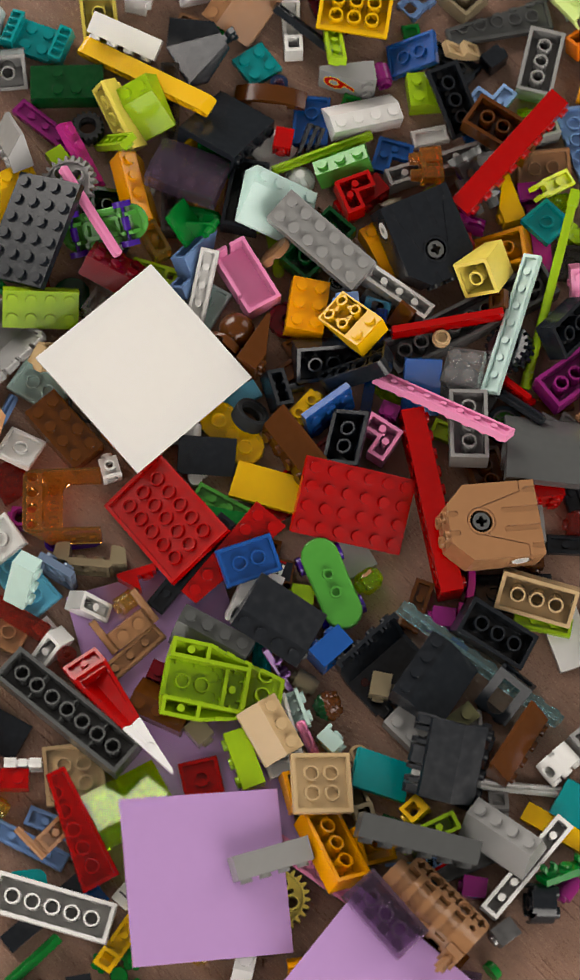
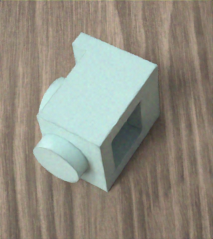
[315,723,346,753]

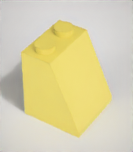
[453,239,514,299]

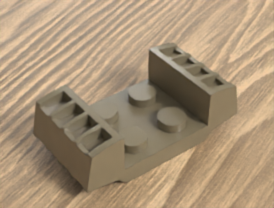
[53,541,128,578]

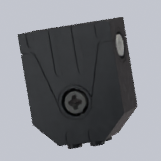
[370,182,474,292]

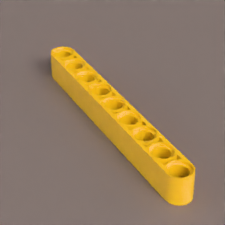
[76,36,217,117]

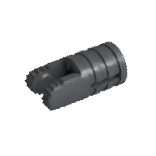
[359,288,395,319]

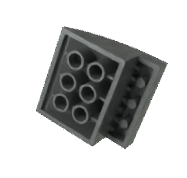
[501,415,580,490]

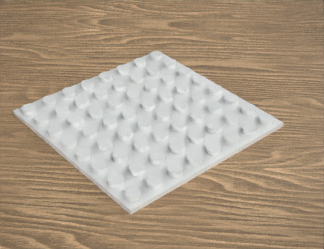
[35,264,252,474]

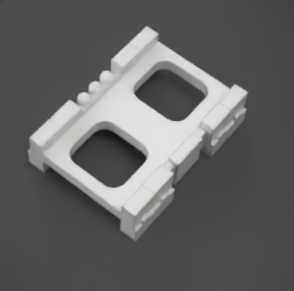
[4,757,43,773]

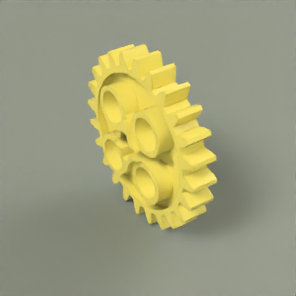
[286,870,311,929]

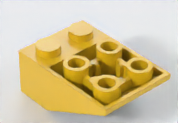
[318,291,389,357]

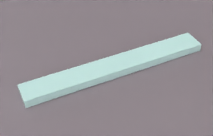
[481,253,543,396]

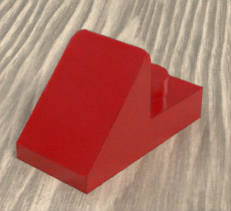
[116,563,157,594]

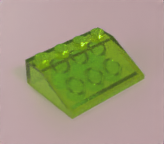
[81,759,172,851]

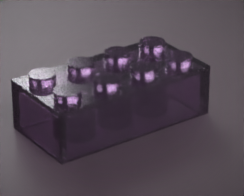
[341,868,429,960]

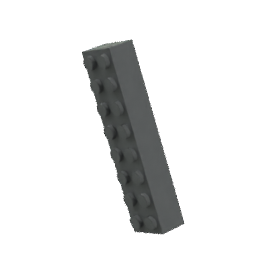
[0,646,142,779]

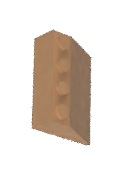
[202,0,282,48]

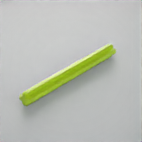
[271,131,373,174]

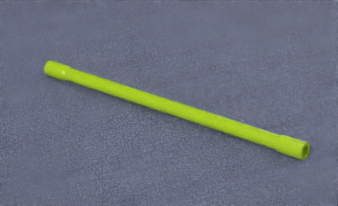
[520,188,580,391]

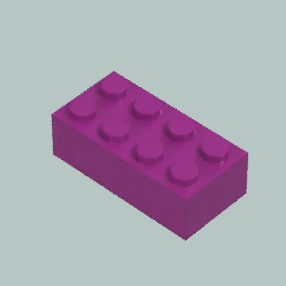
[531,347,580,416]

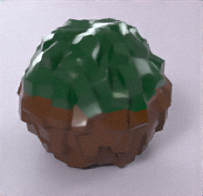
[312,690,344,722]

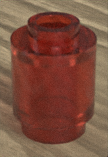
[57,646,77,669]

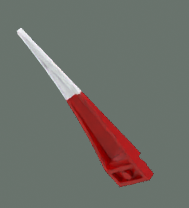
[62,647,173,774]

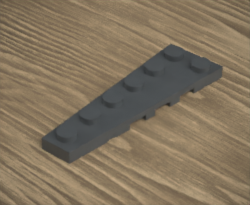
[445,0,554,44]

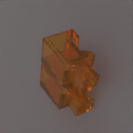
[408,145,445,186]

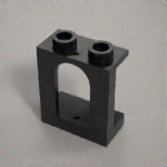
[474,662,537,726]

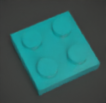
[232,42,282,84]
[520,198,565,247]

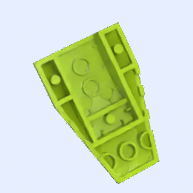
[159,635,285,722]

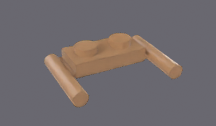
[89,588,159,655]
[14,795,65,861]

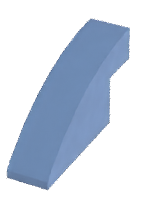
[170,230,217,300]

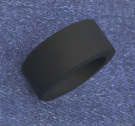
[231,398,269,434]

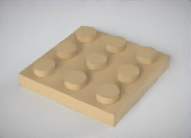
[42,744,107,808]
[289,753,354,815]

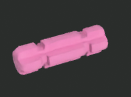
[295,720,320,753]

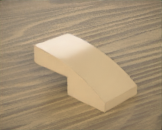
[441,39,481,61]

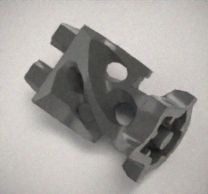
[447,145,500,217]

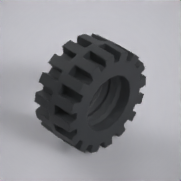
[72,111,104,147]

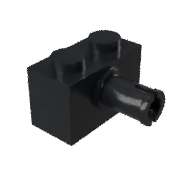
[260,367,305,414]

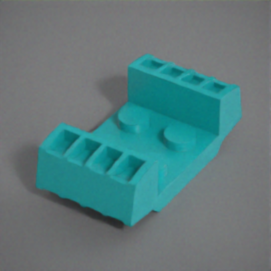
[0,9,76,65]

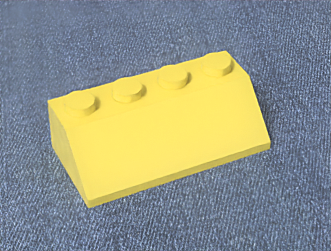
[92,78,148,152]

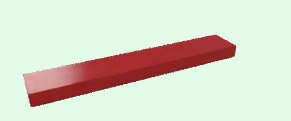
[391,307,504,340]

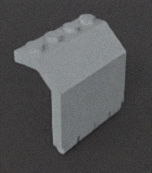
[0,298,47,384]

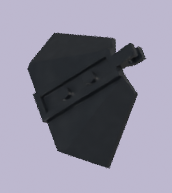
[166,18,239,87]

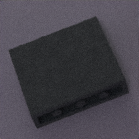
[177,90,275,171]

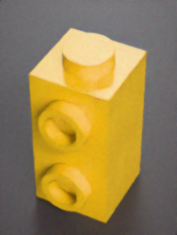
[289,389,324,428]

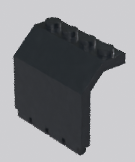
[335,612,419,720]

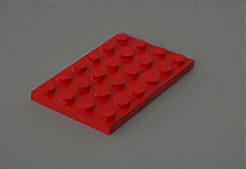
[104,455,230,585]
[289,455,416,555]

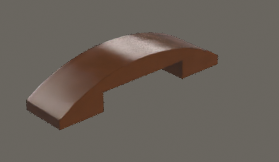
[234,83,308,111]

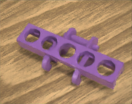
[261,647,294,693]

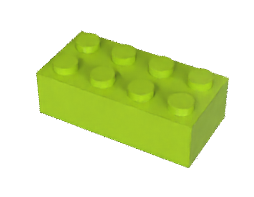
[2,286,79,329]

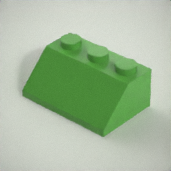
[312,143,374,189]

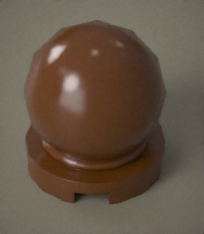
[212,312,255,359]

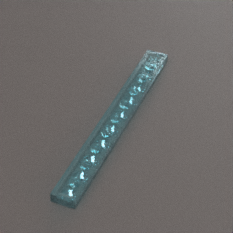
[395,600,564,728]

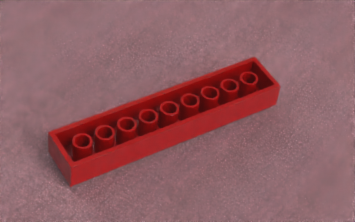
[398,406,466,602]

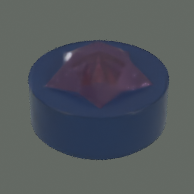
[270,75,288,87]

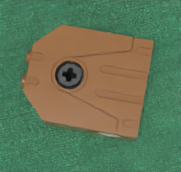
[435,479,547,571]

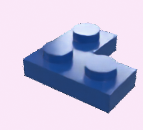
[372,136,415,175]

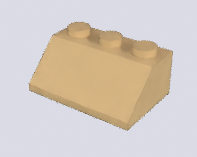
[236,693,304,768]

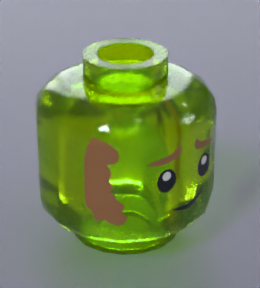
[354,567,383,596]

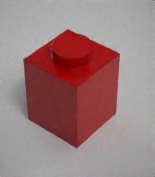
[272,126,295,157]

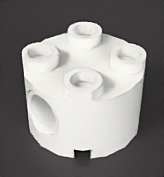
[535,741,580,788]

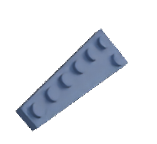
[557,105,580,183]

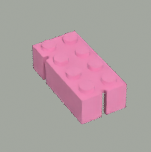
[216,236,281,320]

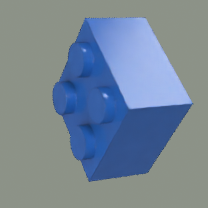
[307,624,354,676]

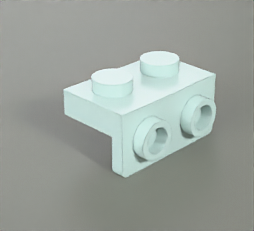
[286,688,314,732]

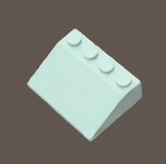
[235,165,317,245]

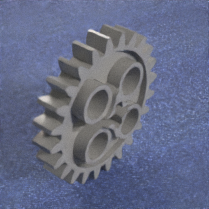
[42,155,98,213]

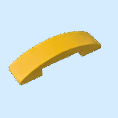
[92,913,131,974]

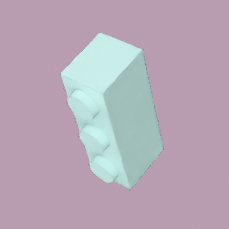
[3,550,43,610]

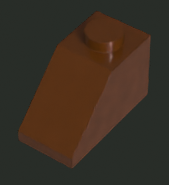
[386,299,417,337]

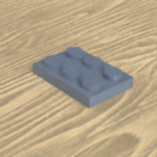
[37,551,78,590]

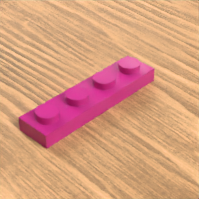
[55,121,106,187]

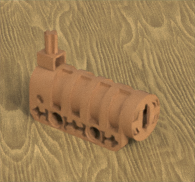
[374,858,489,974]

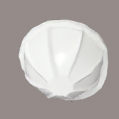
[285,166,315,190]

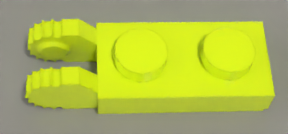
[528,168,576,203]

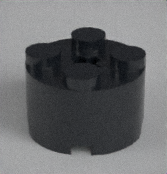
[523,883,560,924]

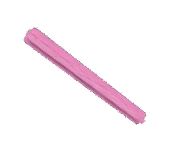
[58,165,122,258]

